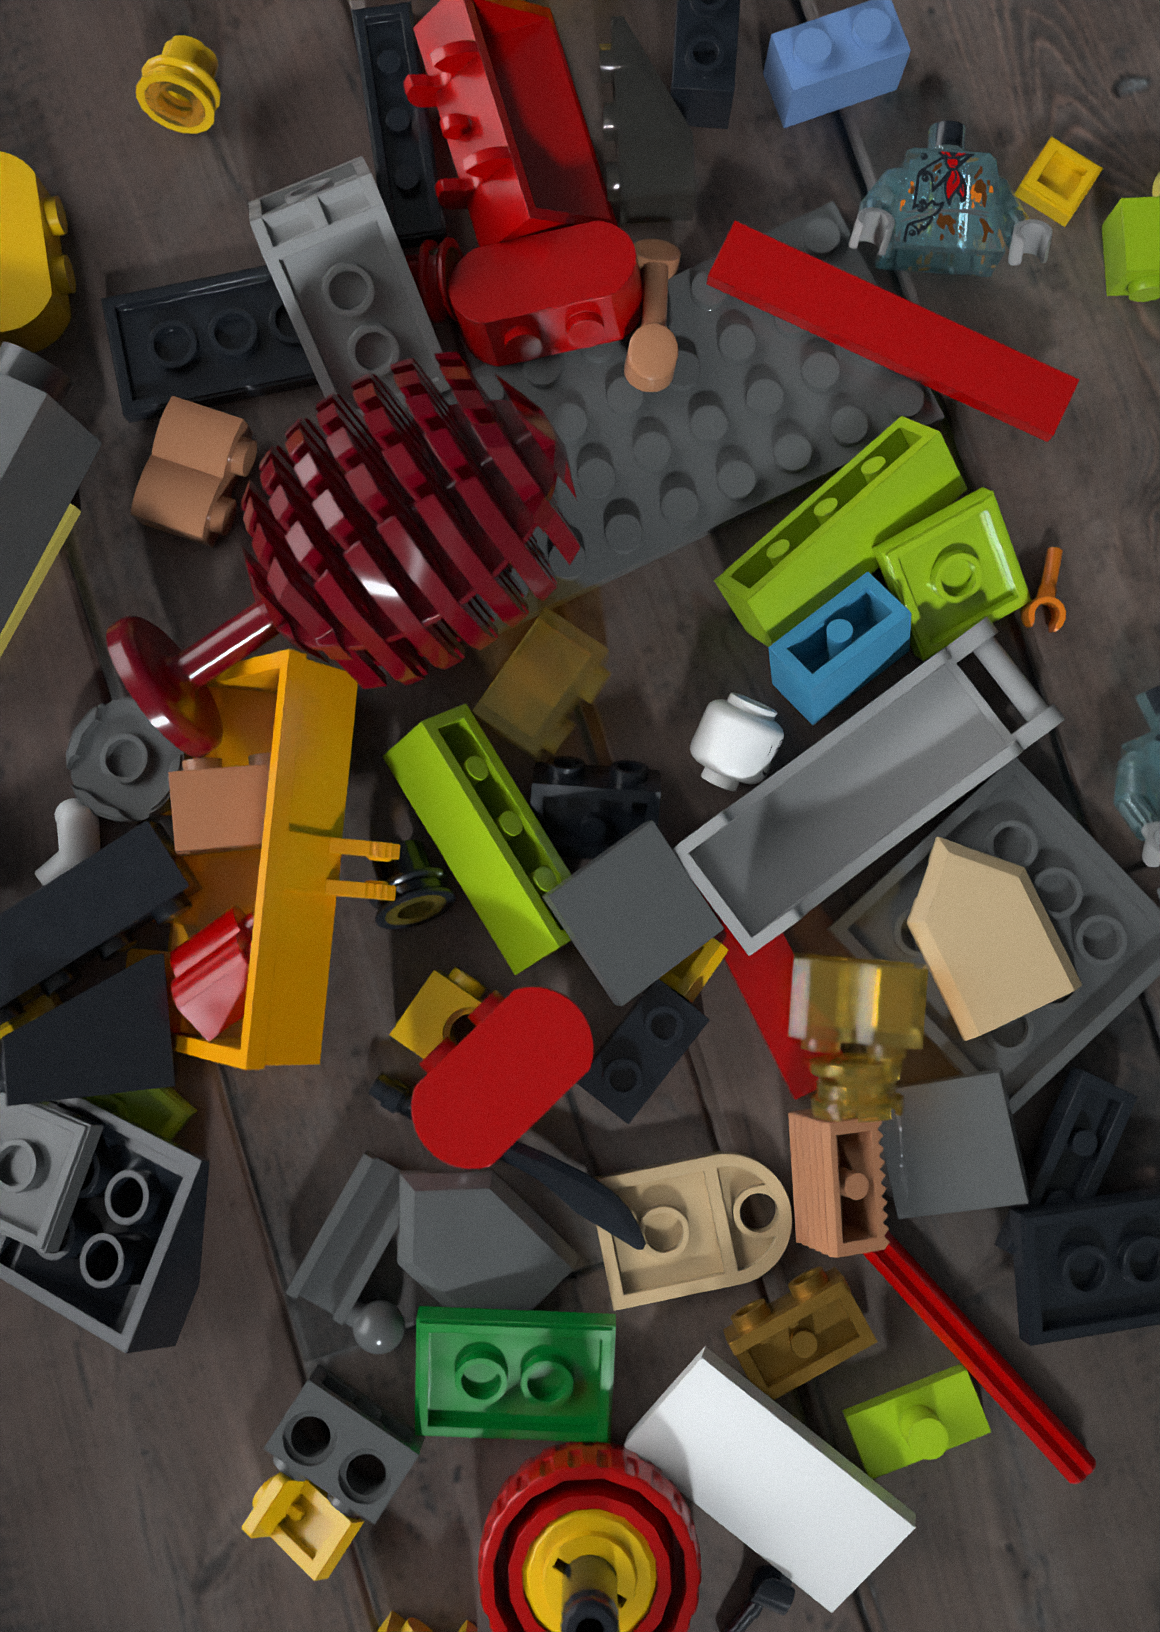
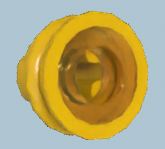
[136,35,221,134]

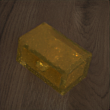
[472,607,612,762]

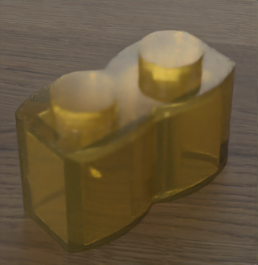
[788,953,929,1059]

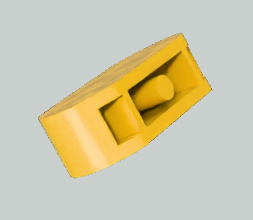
[0,151,76,353]

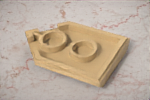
[906,837,1082,1041]

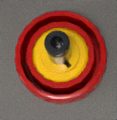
[478,1442,701,1632]

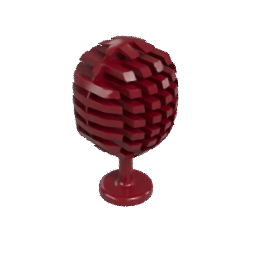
[106,352,581,758]

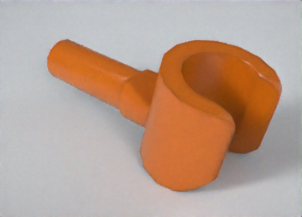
[1021,547,1066,633]

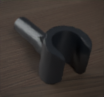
[722,1565,795,1632]

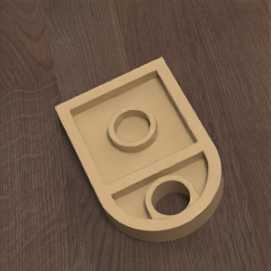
[593,1151,792,1311]

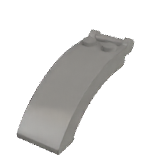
[672,617,1066,956]

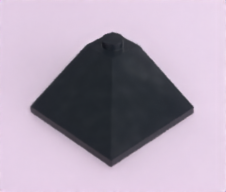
[0,1097,210,1354]

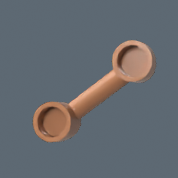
[624,239,681,392]

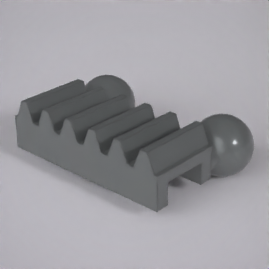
[286,1150,405,1354]

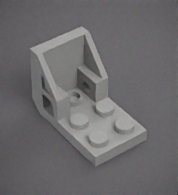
[248,156,451,416]

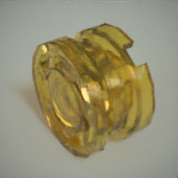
[809,1053,905,1122]

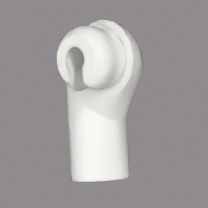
[35,798,101,886]

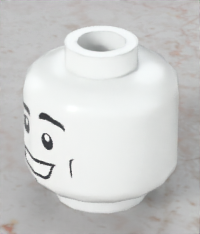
[690,692,784,791]

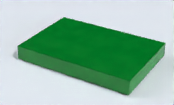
[415,1306,616,1443]

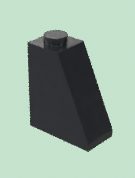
[0,954,175,1106]

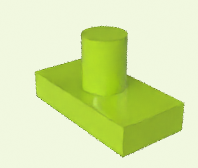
[842,1363,991,1479]

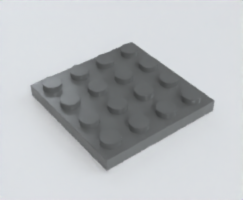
[825,757,1160,1115]

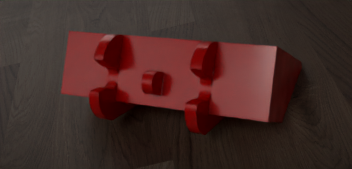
[404,0,618,247]

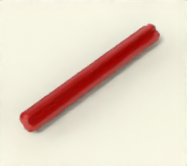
[862,1230,1096,1485]

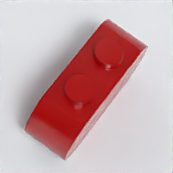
[448,220,643,367]
[411,986,593,1169]

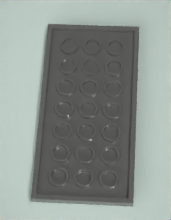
[405,201,945,634]

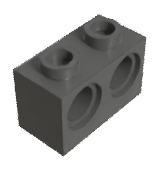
[263,1364,425,1524]

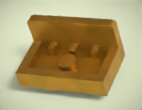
[722,1267,878,1400]

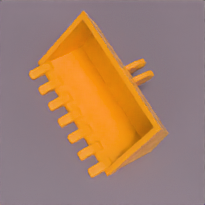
[126,649,400,1070]

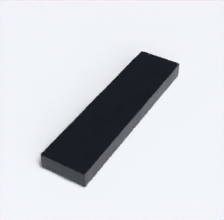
[351,1,447,249]

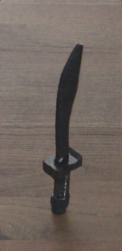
[368,1072,646,1250]

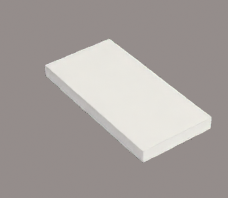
[624,1346,916,1613]

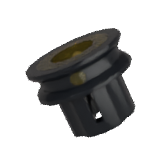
[368,840,456,929]

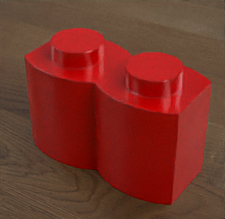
[170,905,255,1042]

